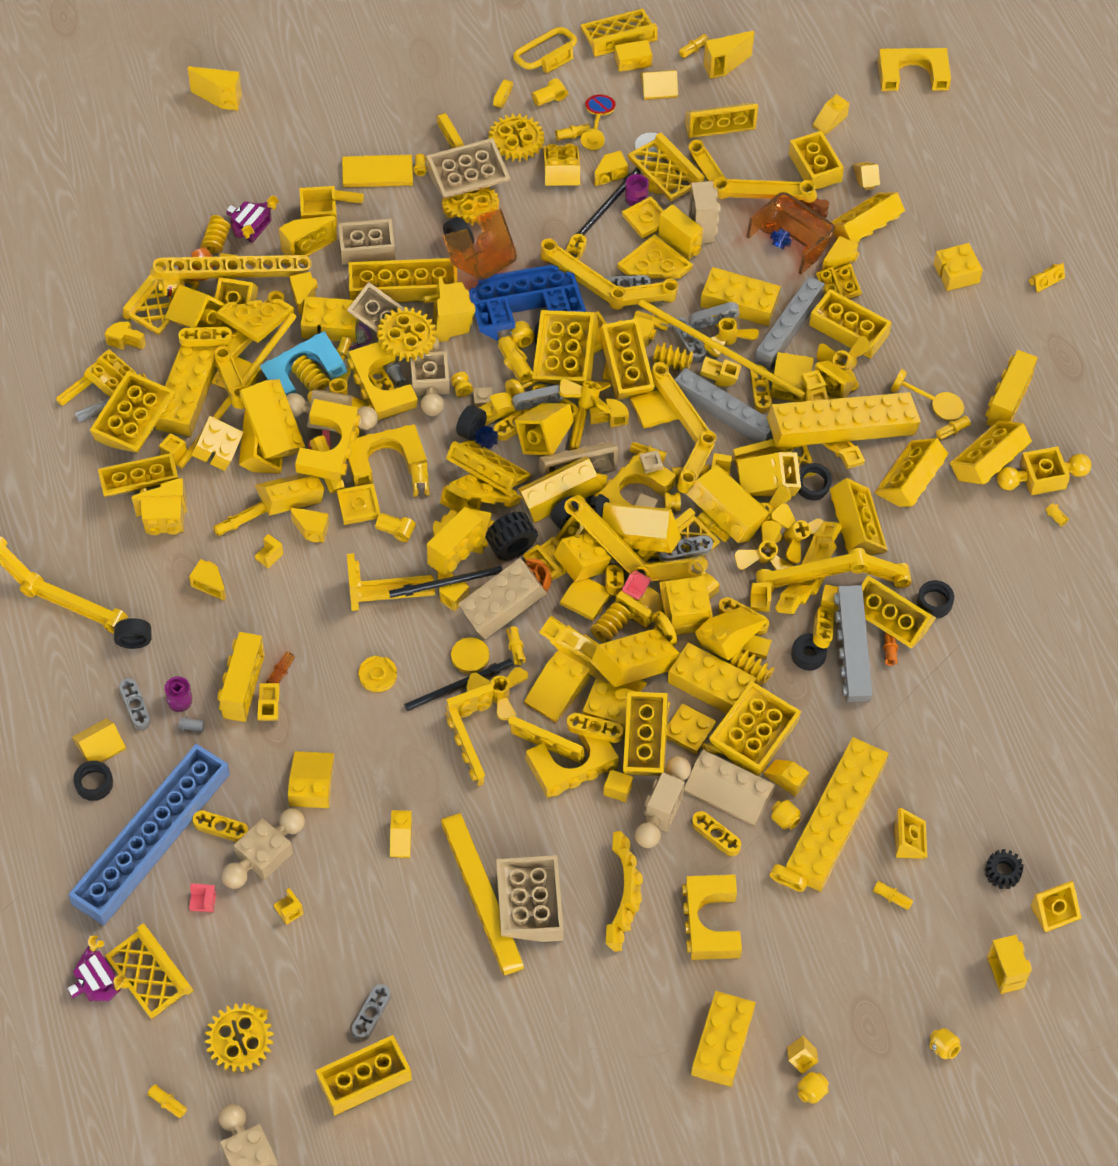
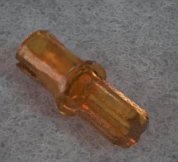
[266,652,295,683]

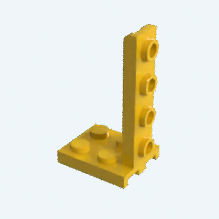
[347,553,435,611]
[445,684,494,786]

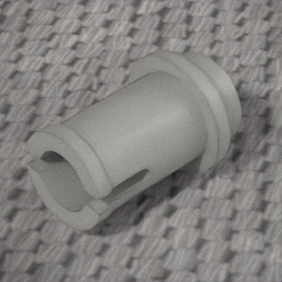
[386,362,406,386]
[179,716,204,732]

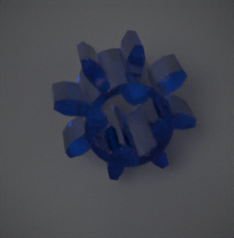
[770,228,793,250]
[476,426,498,449]

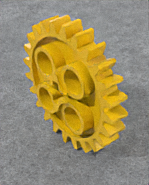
[488,113,544,162]
[442,186,499,226]
[377,307,437,362]
[205,1003,274,1073]

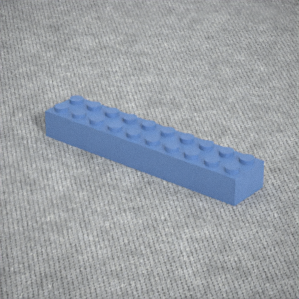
[68,744,230,926]

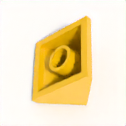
[640,69,678,100]
[815,360,857,398]
[72,718,126,762]
[894,808,928,859]
[1030,880,1081,932]

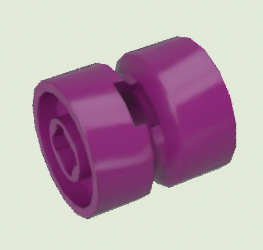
[625,174,649,206]
[164,676,192,712]

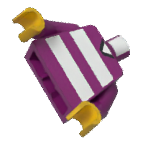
[226,195,280,243]
[67,935,129,1002]

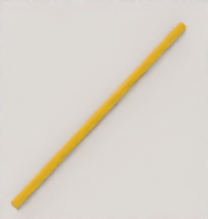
[638,299,806,399]
[177,313,297,469]

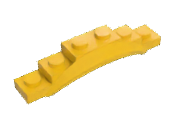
[801,369,865,469]
[775,521,842,614]
[539,616,647,692]
[605,831,643,952]

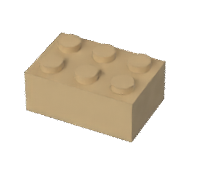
[688,181,720,243]
[338,219,395,265]

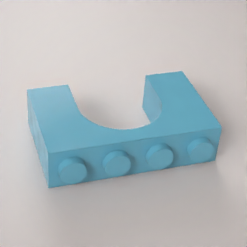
[260,332,347,395]

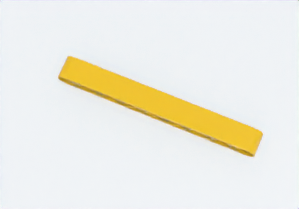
[150,255,311,279]
[441,813,524,976]

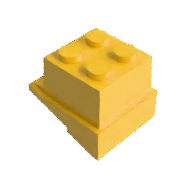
[423,276,475,342]
[132,478,187,535]
[659,575,713,635]

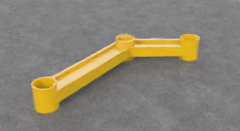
[688,140,817,203]
[540,238,678,310]
[214,291,284,409]
[651,362,717,494]
[564,495,708,581]
[0,536,128,634]
[756,548,912,593]

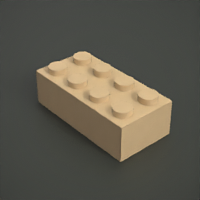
[458,558,547,640]

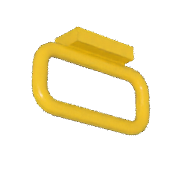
[513,27,577,74]

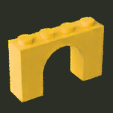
[878,48,951,91]
[346,342,418,420]
[295,399,361,481]
[346,424,427,487]
[593,451,676,509]
[526,724,619,798]
[682,875,742,960]

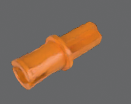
[883,632,898,666]

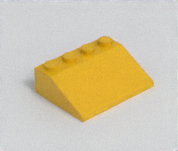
[532,310,599,386]
[90,371,176,453]
[709,681,801,777]

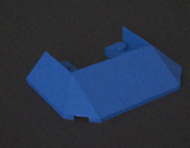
[469,265,586,341]

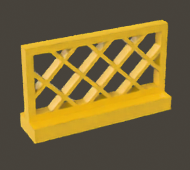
[580,8,658,57]
[627,132,704,202]
[123,266,200,335]
[731,439,817,478]
[446,440,532,495]
[637,508,721,582]
[105,923,194,1019]

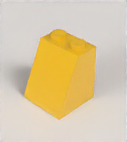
[165,284,226,328]
[514,403,574,455]

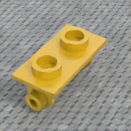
[1029,262,1065,293]

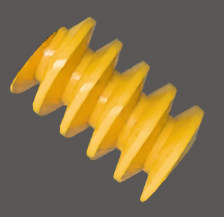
[200,215,231,254]
[653,342,693,372]
[291,355,330,392]
[590,602,632,643]
[731,647,775,686]

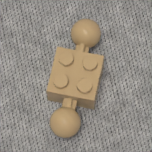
[410,337,450,416]
[286,389,378,433]
[635,756,691,848]
[221,808,305,889]
[219,1104,278,1166]

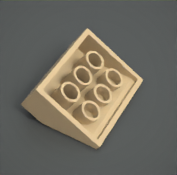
[427,138,510,198]
[496,855,564,942]

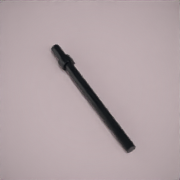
[577,167,641,235]
[389,566,503,598]
[404,658,513,711]

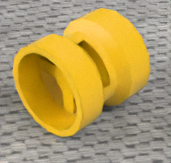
[450,372,473,397]

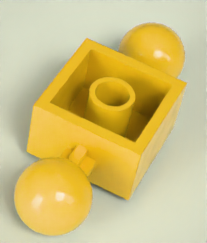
[996,446,1092,496]

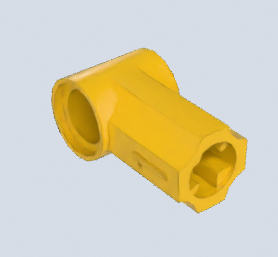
[532,78,568,106]
[375,513,416,542]

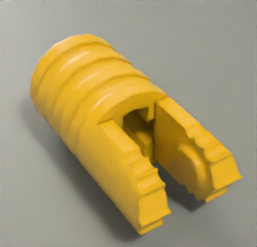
[410,461,430,497]

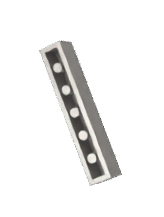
[755,276,825,371]
[675,368,773,443]
[834,585,872,703]

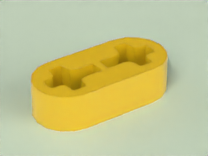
[493,79,513,108]
[605,565,624,596]
[769,864,809,892]

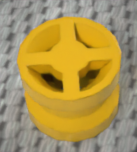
[664,492,681,511]

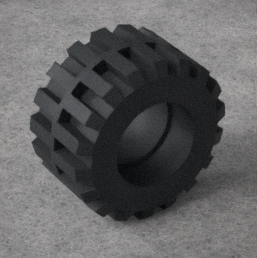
[485,511,538,560]

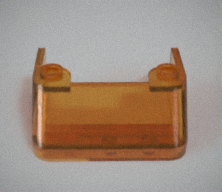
[746,192,835,275]
[442,209,517,280]

